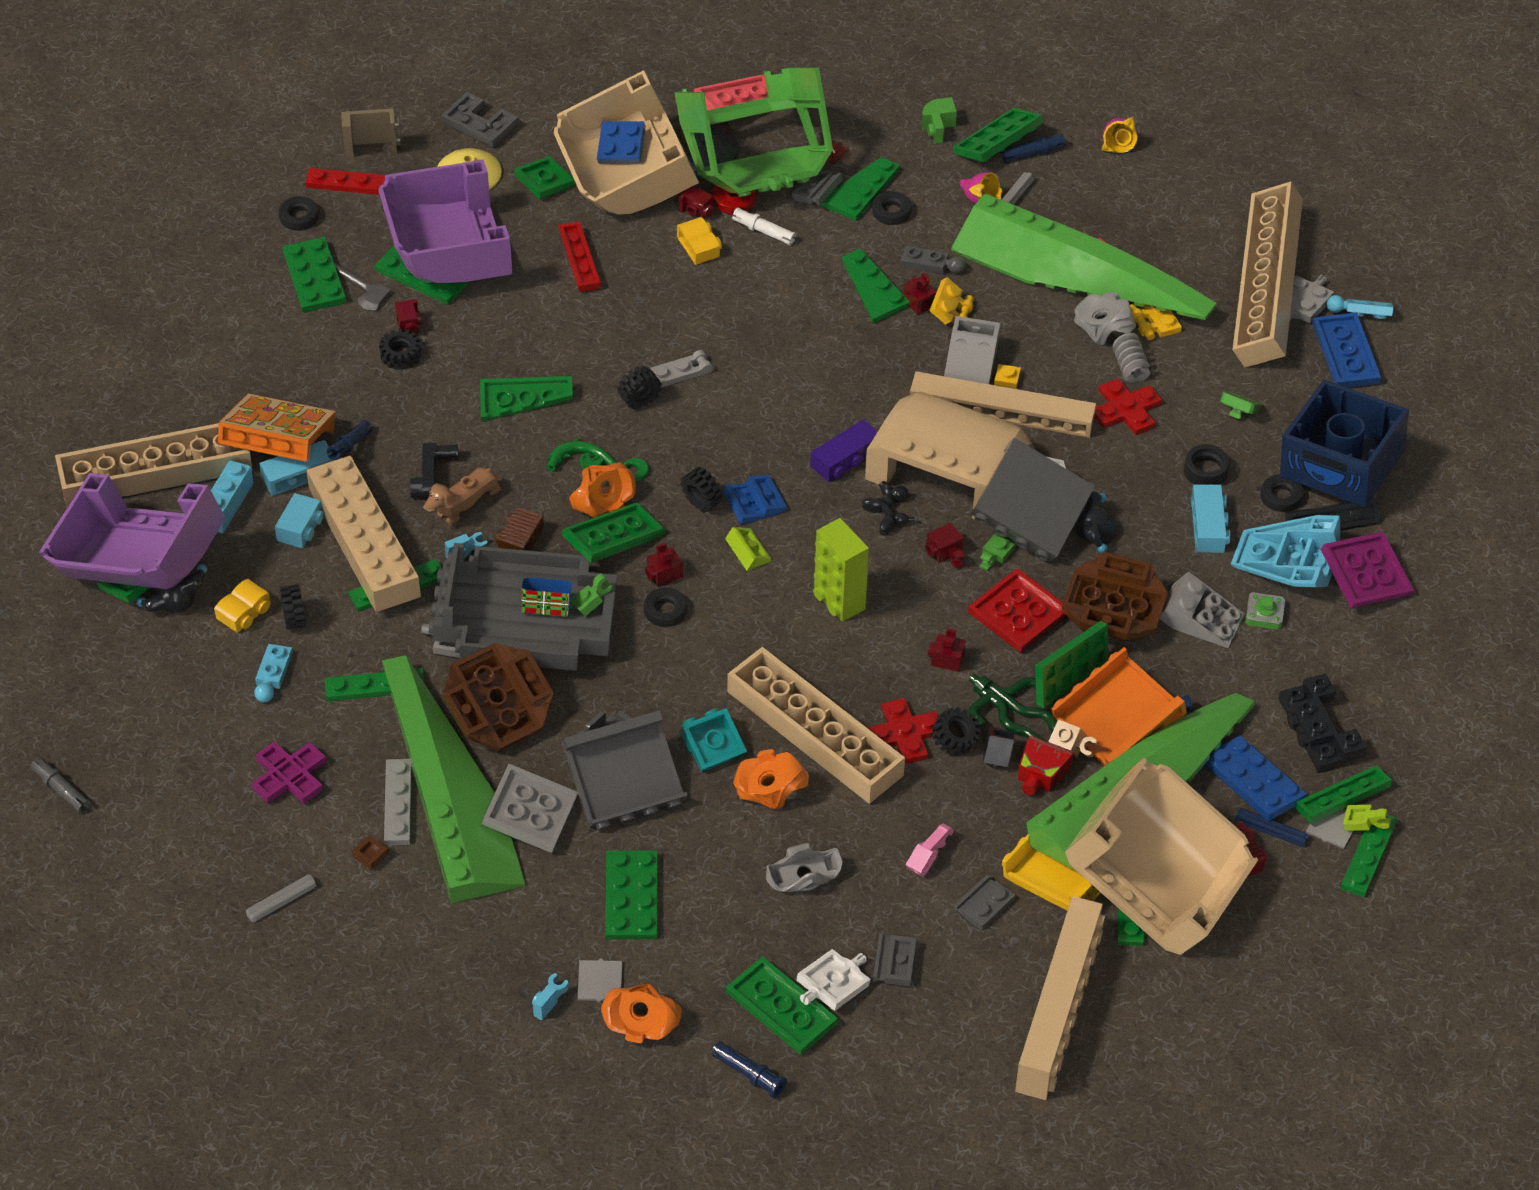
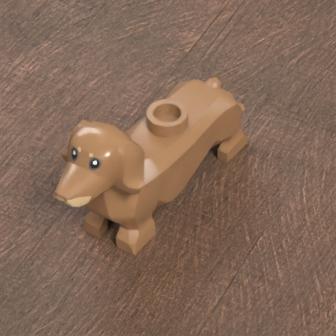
[423,467,502,526]

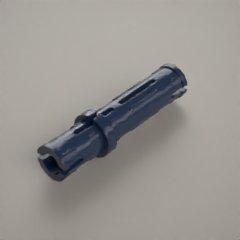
[1001,133,1066,163]
[327,420,373,460]

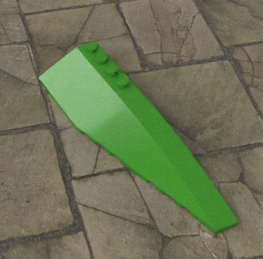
[951,193,1216,320]
[382,655,526,903]
[1026,693,1255,870]

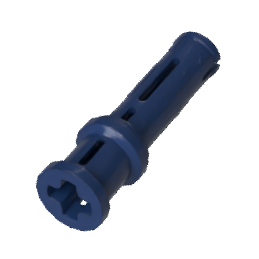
[711,1041,787,1099]

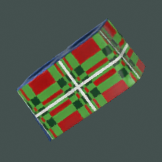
[522,577,572,617]

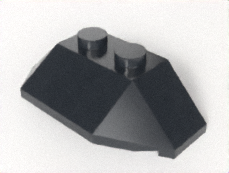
[679,121,740,167]

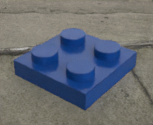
[597,121,646,163]

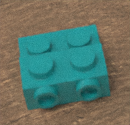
[679,708,747,772]

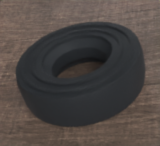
[872,191,912,225]
[279,196,319,231]
[1260,474,1303,512]
[644,587,687,627]

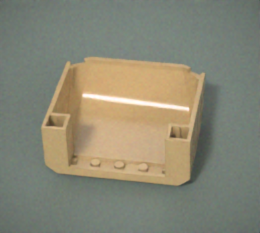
[554,70,699,214]
[865,391,1034,519]
[1065,758,1258,955]

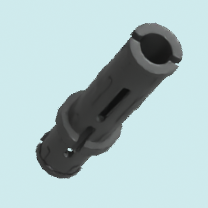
[30,757,91,814]

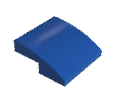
[723,475,787,525]

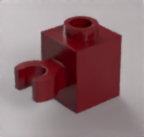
[903,272,937,315]
[925,522,965,569]
[645,542,683,587]
[928,628,966,672]

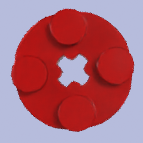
[713,185,756,216]

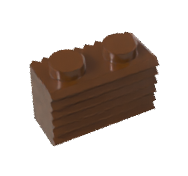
[496,507,544,551]

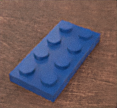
[1312,313,1381,387]
[1205,736,1307,821]

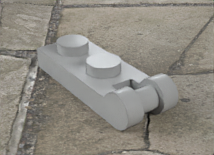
[650,350,713,388]

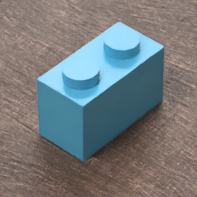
[275,493,324,548]

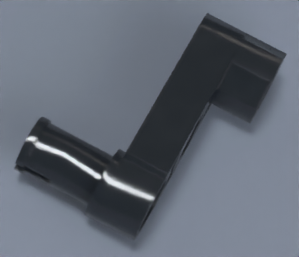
[410,443,458,498]

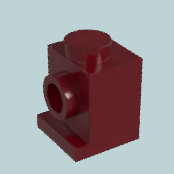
[679,185,714,219]
[394,299,422,334]

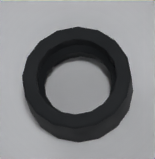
[1184,444,1230,485]

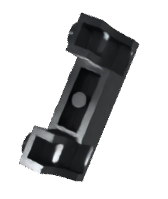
[1278,673,1367,773]

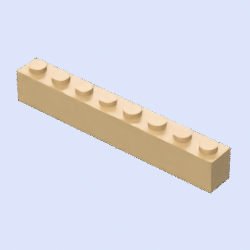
[910,372,1096,438]

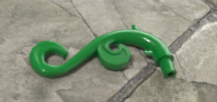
[546,438,649,482]

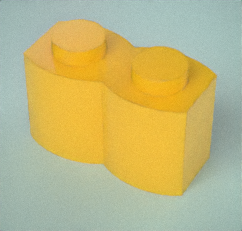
[677,217,722,265]
[214,579,271,633]

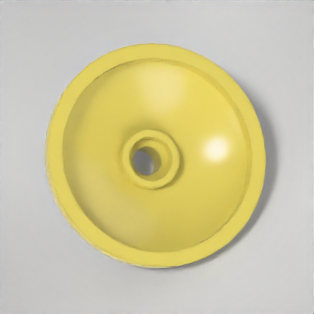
[437,148,502,190]

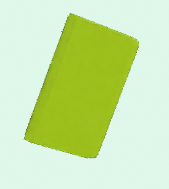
[725,527,772,571]

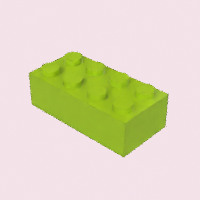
[813,518,869,622]

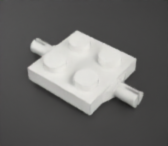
[796,949,871,1011]

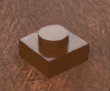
[352,835,389,870]

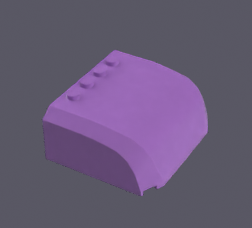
[379,159,512,283]
[39,473,226,589]

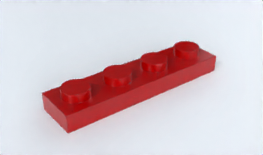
[305,168,385,195]
[558,221,601,292]

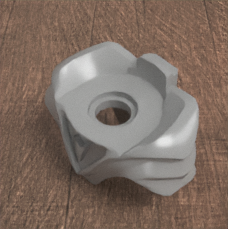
[1074,292,1136,345]
[766,843,843,892]

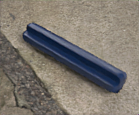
[1235,808,1309,847]

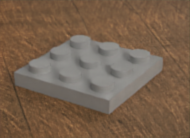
[482,764,578,853]

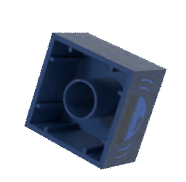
[1280,379,1409,507]

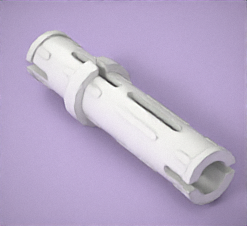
[732,207,796,246]

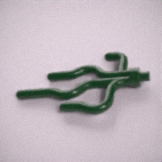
[968,674,1081,753]

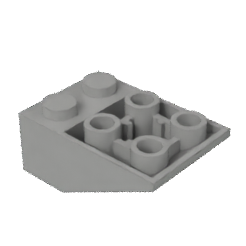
[944,316,1001,384]
[1160,572,1245,648]

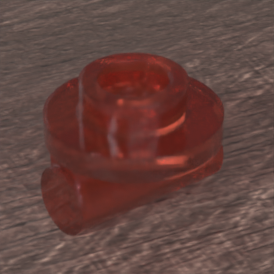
[828,141,847,164]

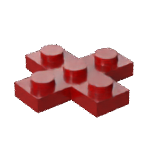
[1094,378,1162,436]
[866,698,938,764]

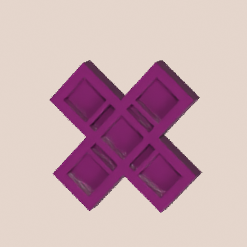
[251,741,326,804]

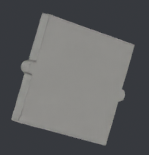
[1306,808,1354,849]
[578,958,622,1003]

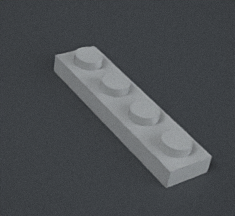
[384,759,411,845]

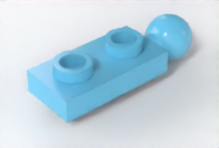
[1327,295,1393,319]
[254,644,293,703]

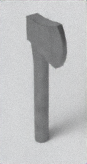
[334,263,391,312]

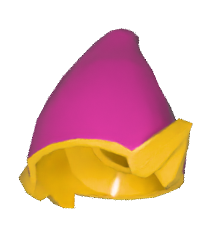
[1101,117,1137,153]
[960,171,1003,204]

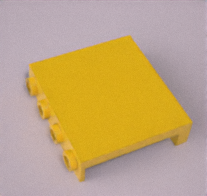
[1002,834,1101,911]

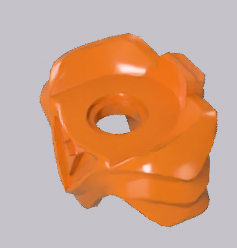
[569,462,636,517]
[733,749,809,809]
[601,984,682,1043]

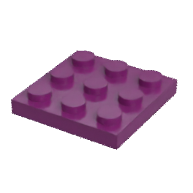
[1320,532,1414,609]

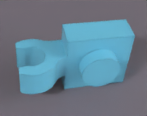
[445,532,488,559]
[532,973,569,1020]

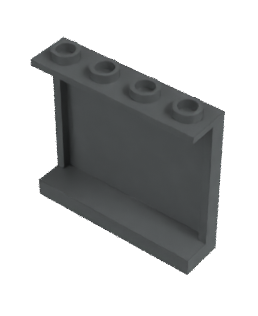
[969,438,1095,562]
[562,710,688,830]

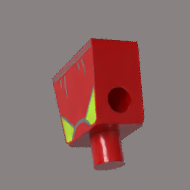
[1018,735,1073,796]

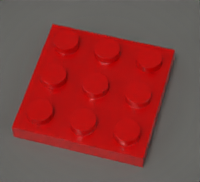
[968,568,1067,653]

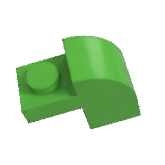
[922,97,956,144]

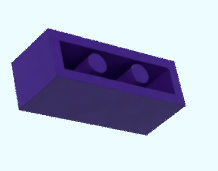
[810,419,878,482]

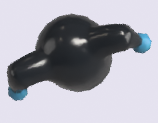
[1075,491,1117,553]
[136,564,207,613]

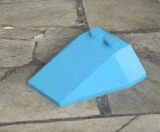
[1231,515,1341,587]

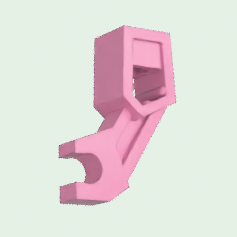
[906,823,954,877]

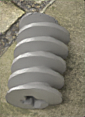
[1112,333,1151,383]

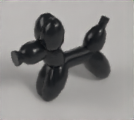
[862,481,915,535]

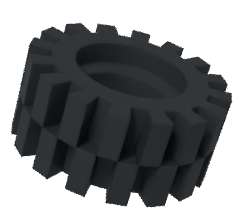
[379,329,421,370]
[617,366,662,409]
[680,467,723,513]
[279,584,306,630]
[932,707,980,756]

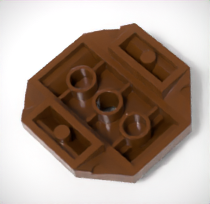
[1061,552,1168,643]
[442,643,553,752]

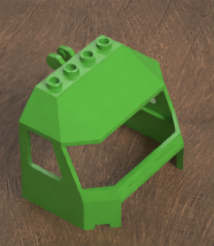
[675,67,833,197]

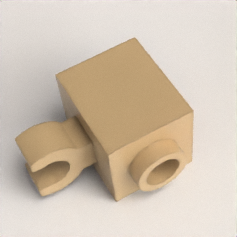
[1049,719,1099,757]

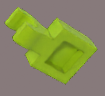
[1343,805,1391,831]

